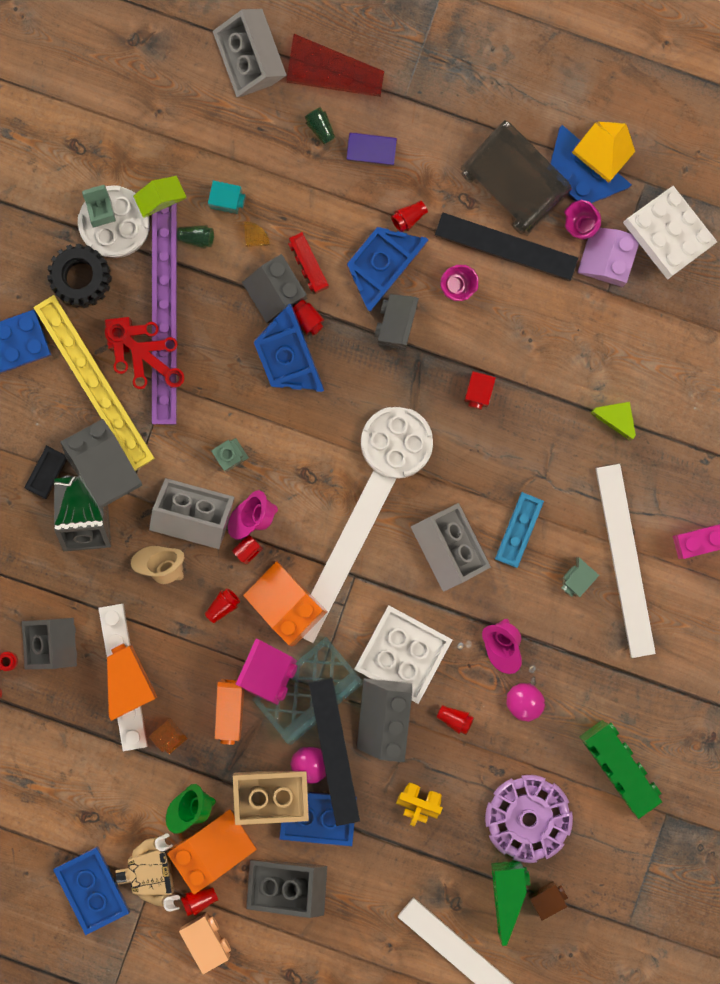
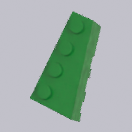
[579,720,662,819]

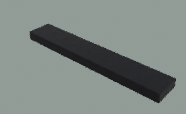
[435,212,578,281]
[308,677,360,826]

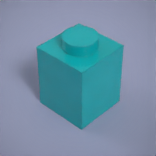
[208,180,246,214]

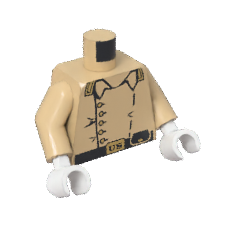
[116,833,180,912]

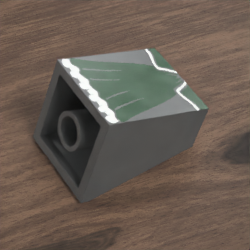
[54,475,111,552]

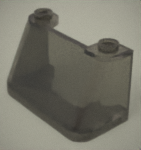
[461,120,572,236]

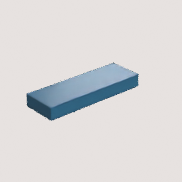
[495,492,544,568]

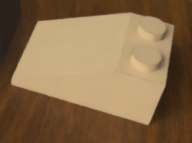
[233,771,309,825]

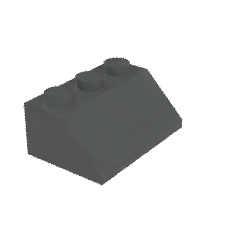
[357,678,412,762]

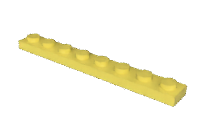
[33,295,155,471]

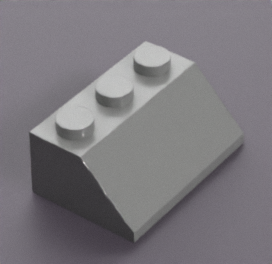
[213,9,287,97]
[149,478,235,549]
[411,503,491,592]

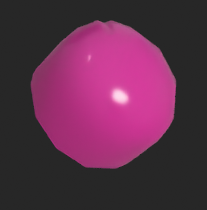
[564,200,601,240]
[440,264,479,301]
[506,683,545,722]
[290,747,326,784]

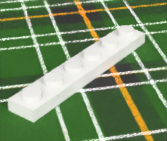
[99,604,148,751]

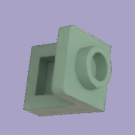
[82,185,116,228]

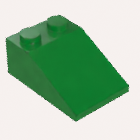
[491,861,530,946]

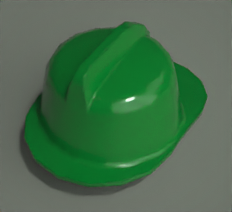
[166,784,216,834]

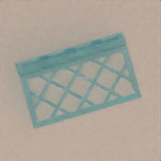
[253,637,364,745]

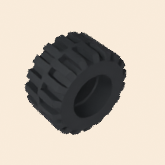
[47,244,112,308]

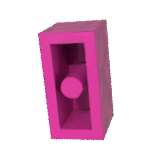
[673,524,720,559]

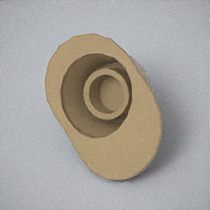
[131,546,185,584]

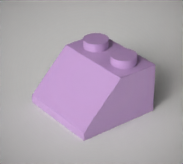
[577,228,639,287]

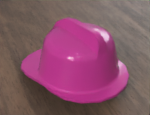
[228,490,278,540]
[482,619,522,674]

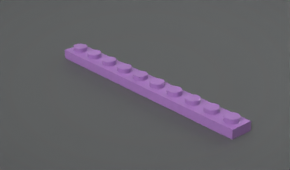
[152,203,177,425]

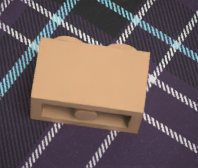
[179,912,231,974]

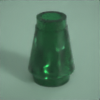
[305,107,336,145]
[177,225,214,249]

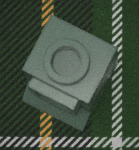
[211,438,249,473]
[561,557,599,597]

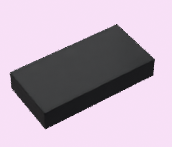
[24,445,67,499]

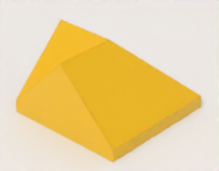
[572,121,635,183]

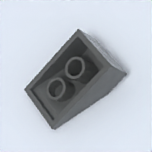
[61,419,142,509]
[246,860,328,918]

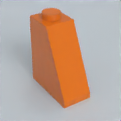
[107,643,157,721]
[215,679,245,745]

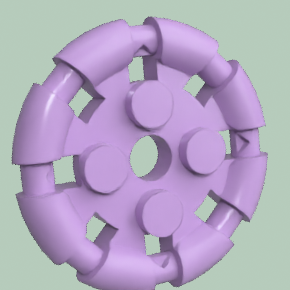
[485,775,573,863]

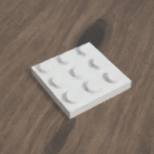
[623,186,717,280]
[354,605,452,704]

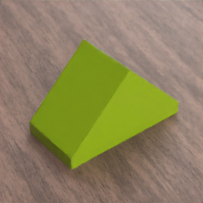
[133,176,187,218]
[590,402,636,441]

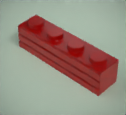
[288,232,329,294]

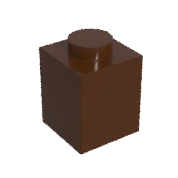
[528,881,568,921]

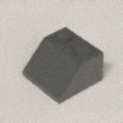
[242,254,307,323]
[374,294,419,351]
[22,618,77,669]

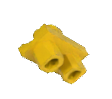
[396,783,443,827]

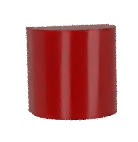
[231,534,263,565]

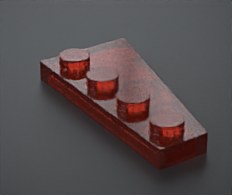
[286,34,384,97]

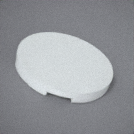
[78,186,150,258]
[361,407,433,479]

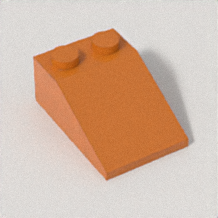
[243,561,328,646]
[167,809,257,894]

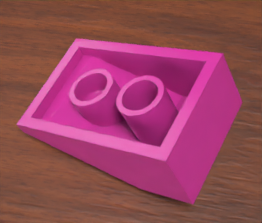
[236,639,298,705]

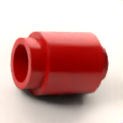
[293,299,324,336]

